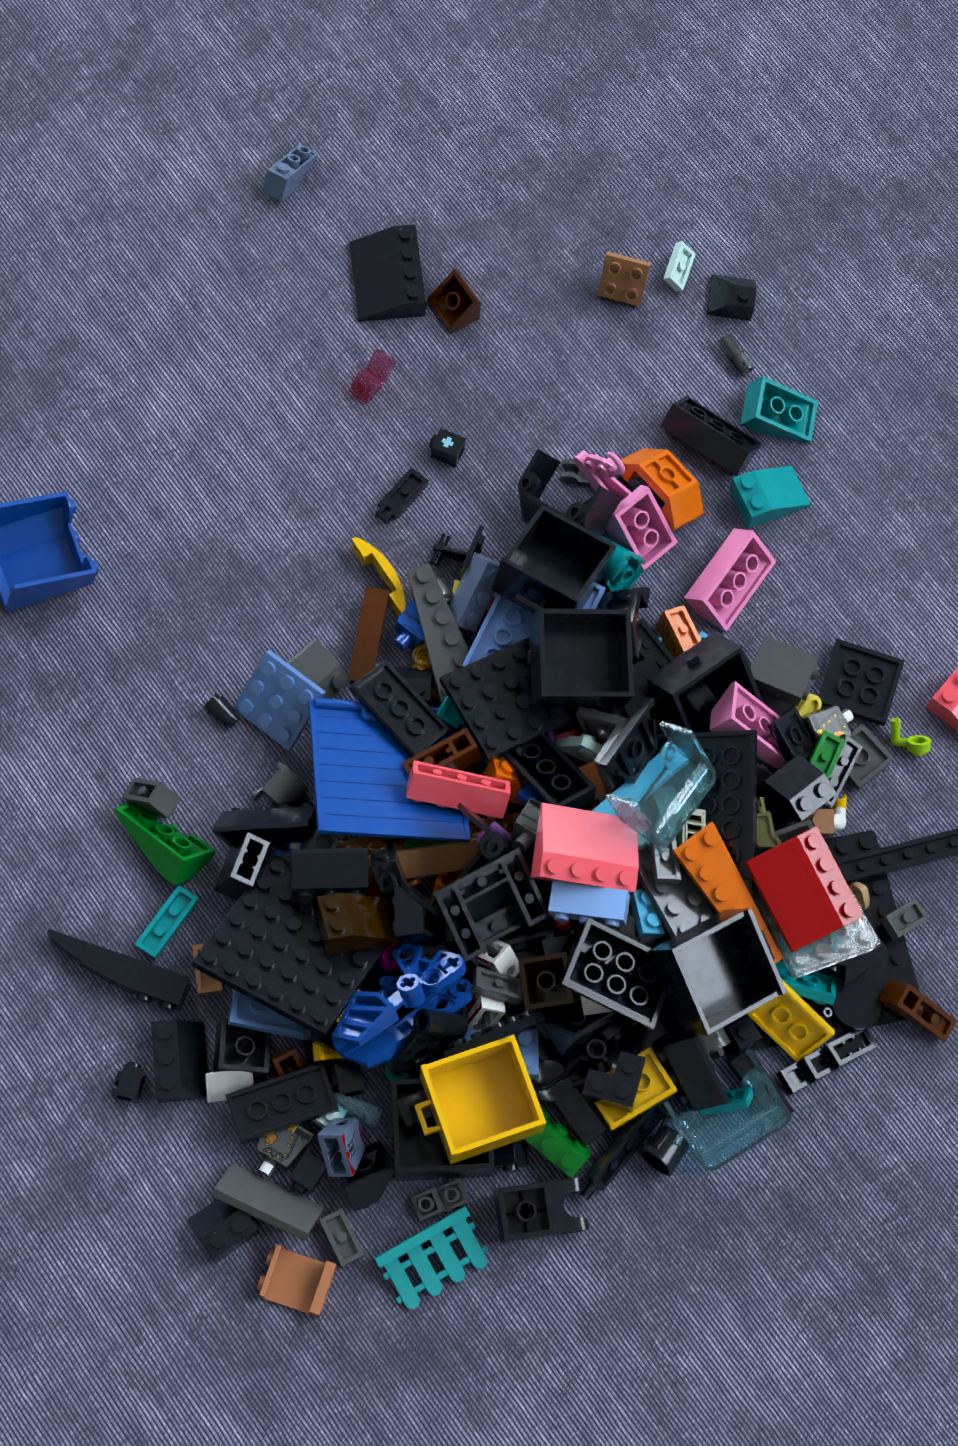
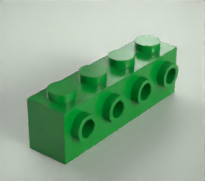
[525,1108,592,1179]

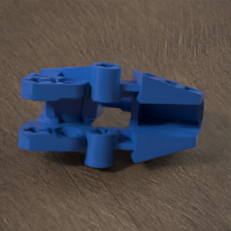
[332,944,474,1068]

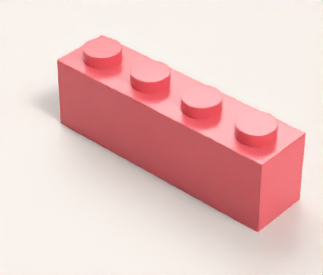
[406,760,511,819]

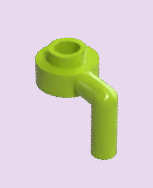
[891,718,931,756]

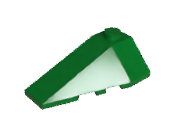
[113,803,216,885]

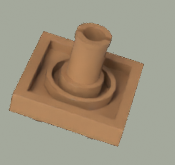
[597,251,651,307]

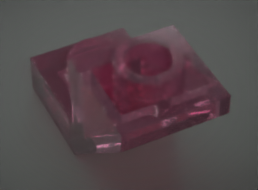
[348,349,397,404]

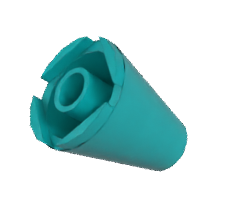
[600,535,645,592]

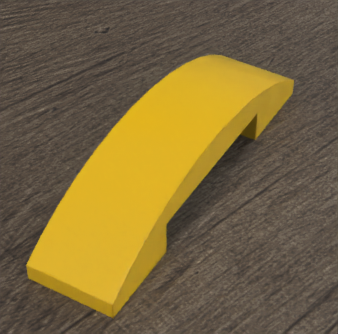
[352,537,405,618]

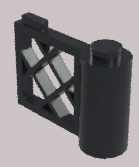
[387,1008,468,1075]

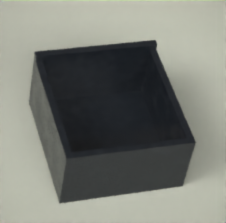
[491,505,617,614]
[648,908,787,1035]

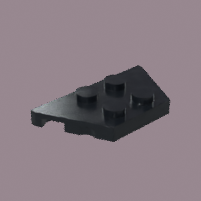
[598,697,658,784]

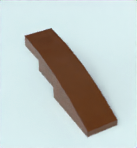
[348,586,390,681]

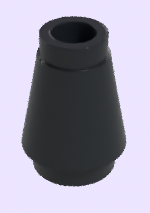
[204,693,240,728]

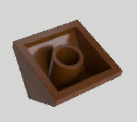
[427,268,481,333]

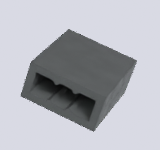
[751,635,819,707]

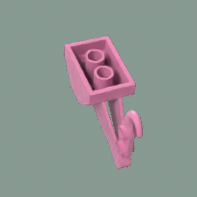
[573,450,678,570]

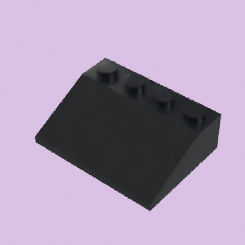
[349,224,426,322]
[560,918,667,1030]

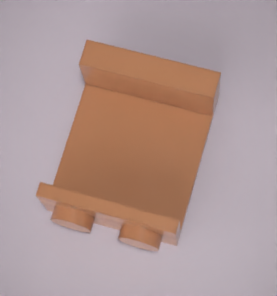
[257,1244,337,1318]

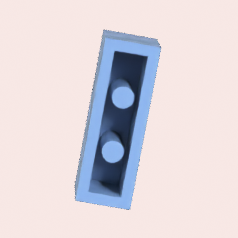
[548,881,630,929]

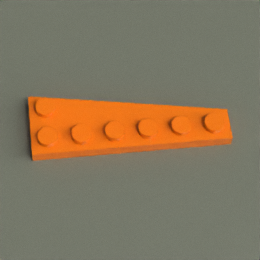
[671,822,783,964]

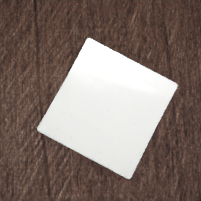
[205,1071,253,1103]

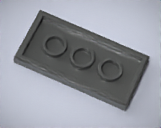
[211,1163,324,1240]

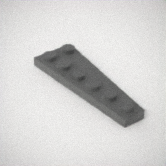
[407,563,469,706]

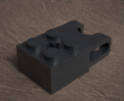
[493,1178,590,1243]

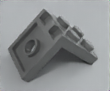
[575,706,629,794]

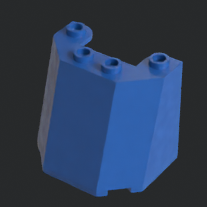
[0,491,98,612]

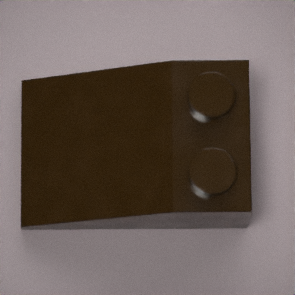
[315,893,401,955]

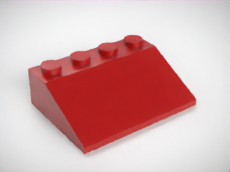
[745,826,864,953]

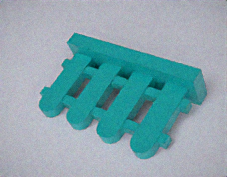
[373,1206,489,1309]

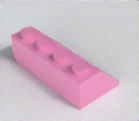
[684,528,776,632]
[709,681,787,769]

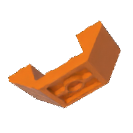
[621,448,704,531]

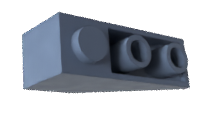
[263,144,318,202]

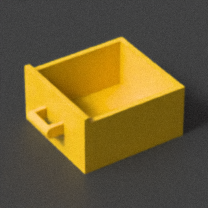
[414,1035,546,1164]

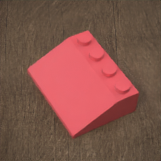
[530,803,639,893]

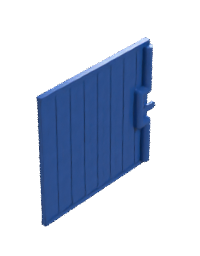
[308,698,471,843]

